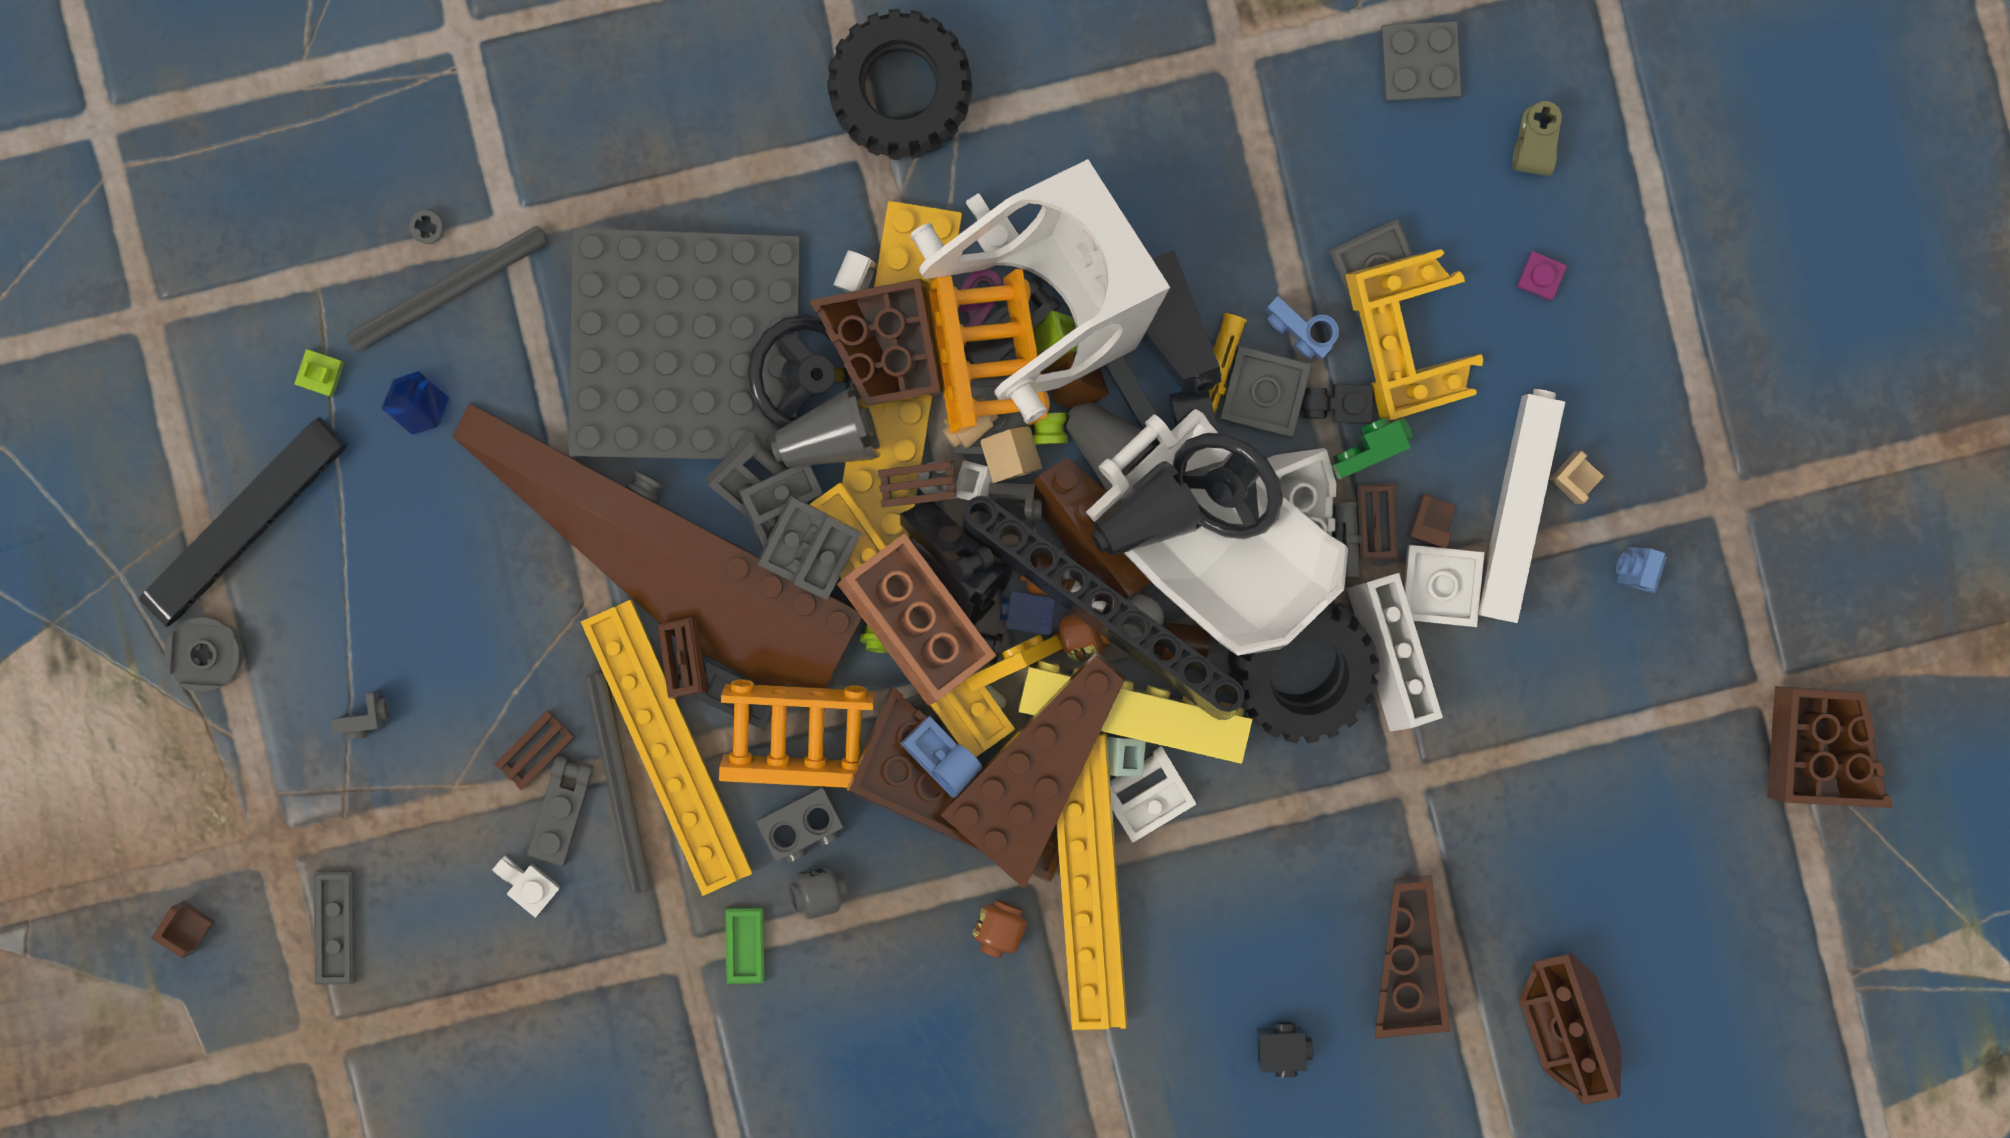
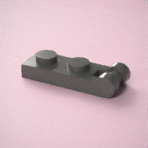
[527,755,594,866]

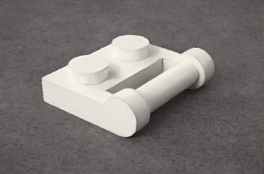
[1110,746,1196,843]

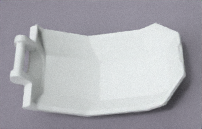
[1086,409,1348,655]

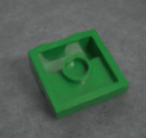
[1331,417,1413,480]

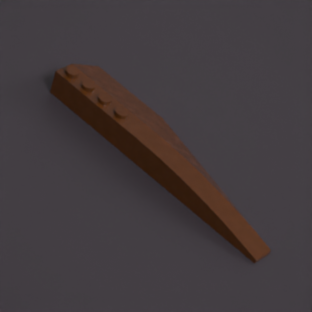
[452,403,863,710]

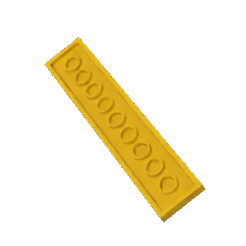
[842,201,962,546]

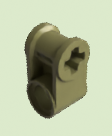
[1512,101,1562,177]

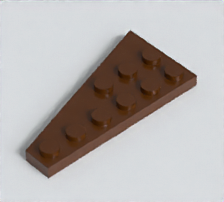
[941,651,1125,889]
[846,686,1059,882]

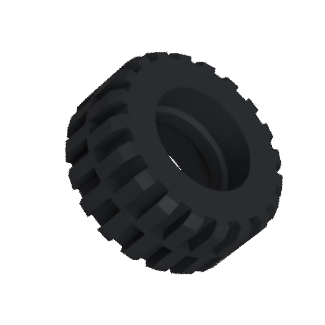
[827,9,972,160]
[1228,600,1380,743]

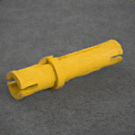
[1209,313,1247,415]

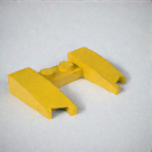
[1345,249,1483,421]

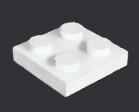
[1404,545,1485,627]

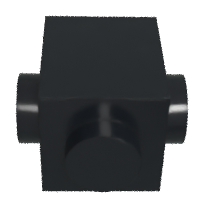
[1257,1021,1313,1078]

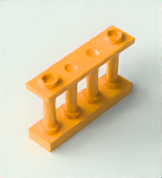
[925,269,1050,434]
[719,679,875,788]

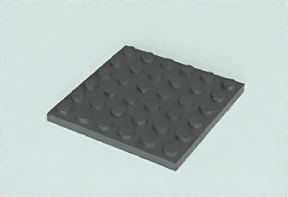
[568,228,800,461]

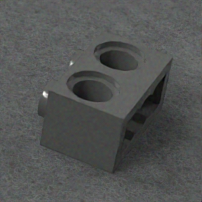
[756,786,845,863]

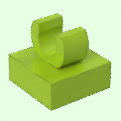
[294,349,345,397]

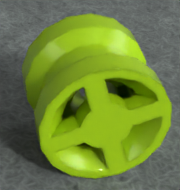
[1033,413,1068,445]

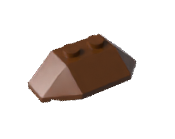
[1519,952,1621,1104]

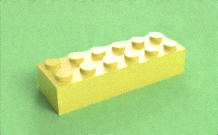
[1018,660,1252,764]

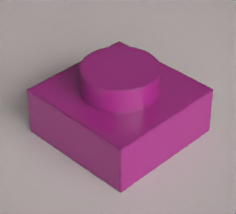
[1516,251,1567,301]

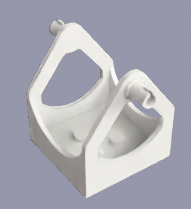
[910,159,1170,424]

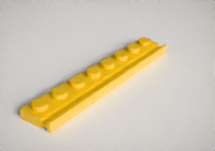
[810,482,1015,757]
[581,599,754,896]
[1056,732,1128,1030]

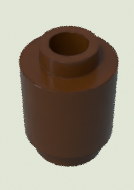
[1153,623,1210,660]

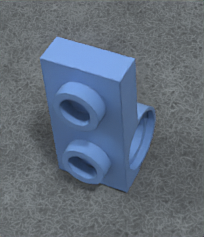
[1265,296,1339,361]
[1616,547,1667,594]
[900,716,982,798]

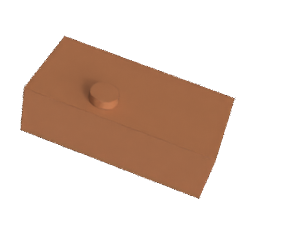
[837,533,996,706]

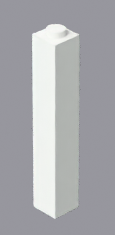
[1478,389,1565,623]

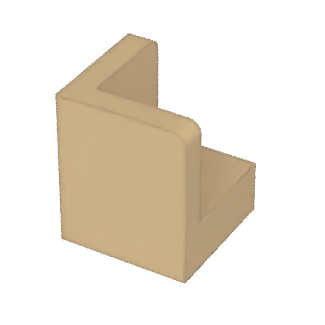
[981,426,1043,483]
[1549,450,1604,504]

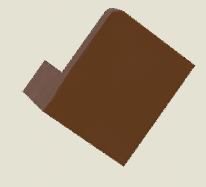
[1044,351,1109,409]
[1406,493,1455,548]
[151,901,215,958]

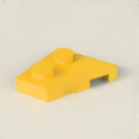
[966,634,1063,692]

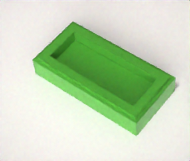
[725,907,765,984]

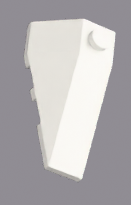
[1267,448,1337,536]

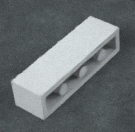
[1347,573,1443,732]

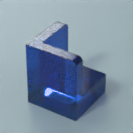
[381,371,449,434]

